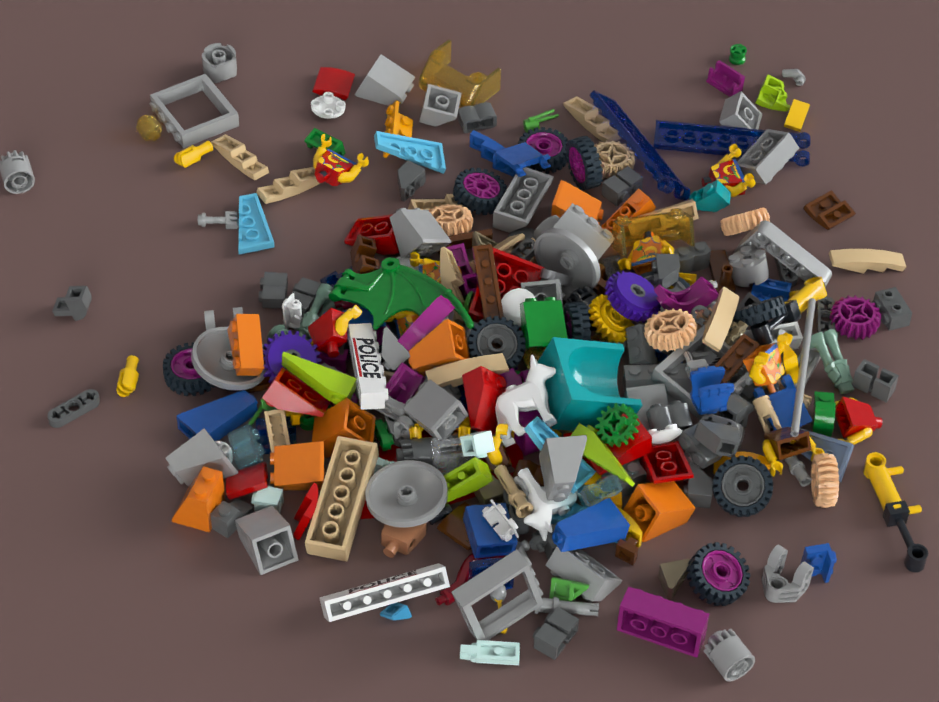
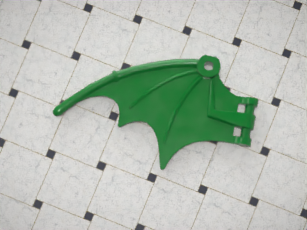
[328,257,474,330]

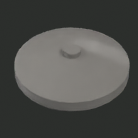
[534,228,601,291]
[191,327,266,390]
[365,460,448,528]

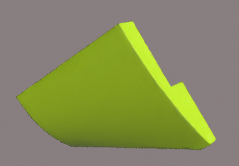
[755,74,790,111]

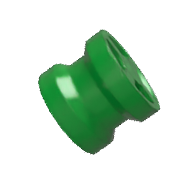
[729,44,747,65]

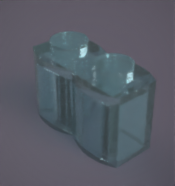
[228,424,265,469]
[576,475,623,506]

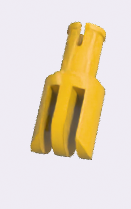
[174,141,213,168]
[116,355,139,397]

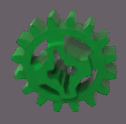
[595,403,640,447]

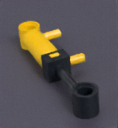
[750,276,827,346]
[863,452,929,572]

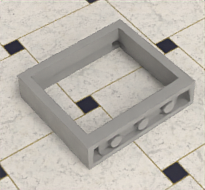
[149,73,239,148]
[651,325,753,421]
[452,549,544,641]

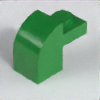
[812,391,836,437]

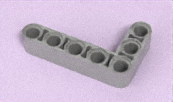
[733,220,832,288]

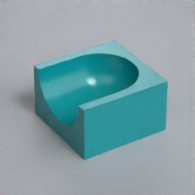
[538,337,643,431]

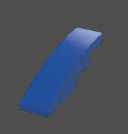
[470,130,516,177]

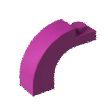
[446,243,478,296]
[654,277,719,314]
[398,295,455,352]

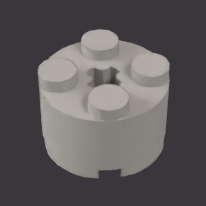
[202,43,237,83]
[728,246,769,287]

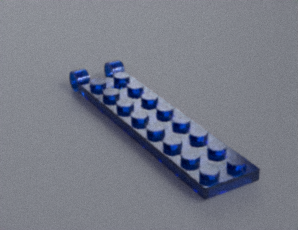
[590,90,690,201]
[653,120,811,167]

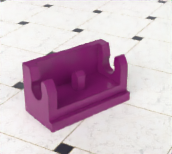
[706,60,745,97]
[315,349,350,373]
[386,362,426,404]

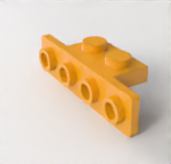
[383,100,413,158]

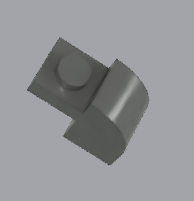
[52,286,92,321]
[719,394,754,429]

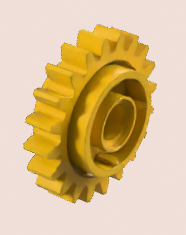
[588,294,635,344]

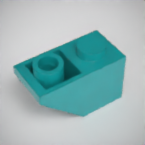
[689,180,731,212]

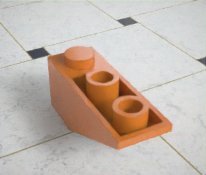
[601,188,656,237]

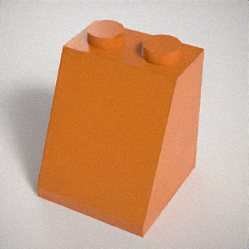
[551,180,604,225]
[409,319,470,375]
[312,398,376,458]
[270,441,324,491]
[172,466,225,533]
[623,481,696,542]

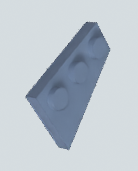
[799,428,854,482]

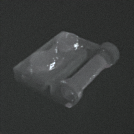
[431,434,474,474]

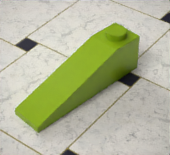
[282,352,357,405]
[571,423,635,487]
[444,457,494,503]

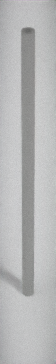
[790,298,816,437]

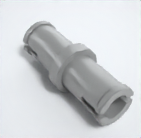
[784,455,812,486]

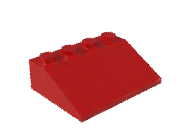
[468,247,545,331]

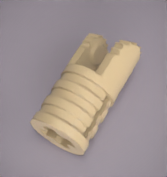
[752,395,782,433]

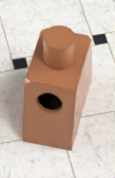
[381,522,427,558]

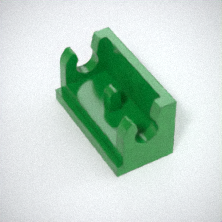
[304,128,346,156]

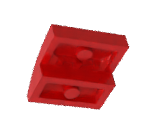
[312,67,355,101]
[226,462,268,500]
[293,483,318,541]

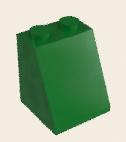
[520,297,567,350]

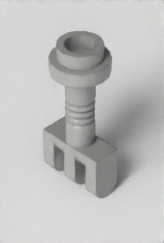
[198,211,239,229]

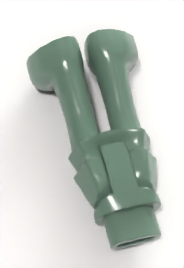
[297,284,344,341]
[810,329,855,395]

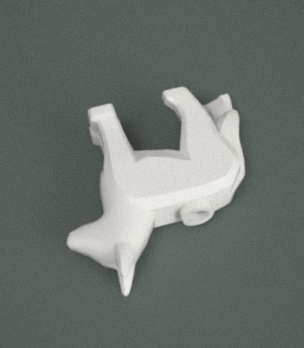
[495,355,557,447]
[513,468,577,541]

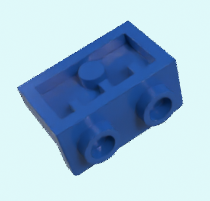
[800,543,837,583]

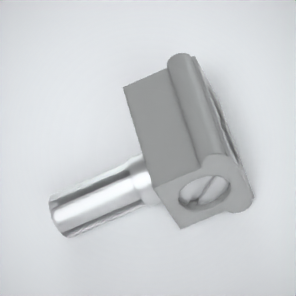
[683,351,709,379]

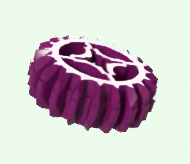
[830,295,881,341]

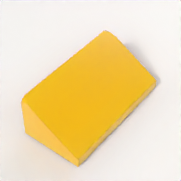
[783,345,799,384]

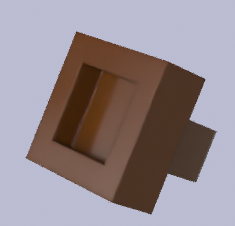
[615,537,639,565]

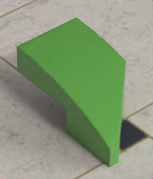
[549,577,589,602]

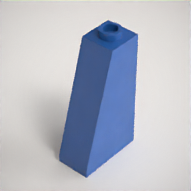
[176,390,258,441]
[552,498,630,552]

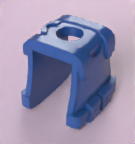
[690,366,734,415]

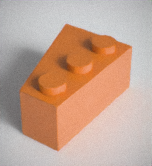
[227,314,264,376]

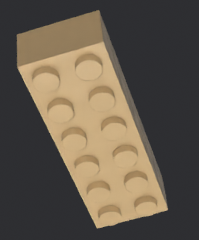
[305,436,379,562]

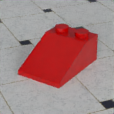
[344,214,399,255]
[462,366,507,435]
[262,367,330,417]
[586,414,652,476]
[640,441,694,484]

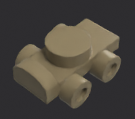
[724,321,748,346]

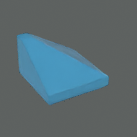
[380,602,412,620]

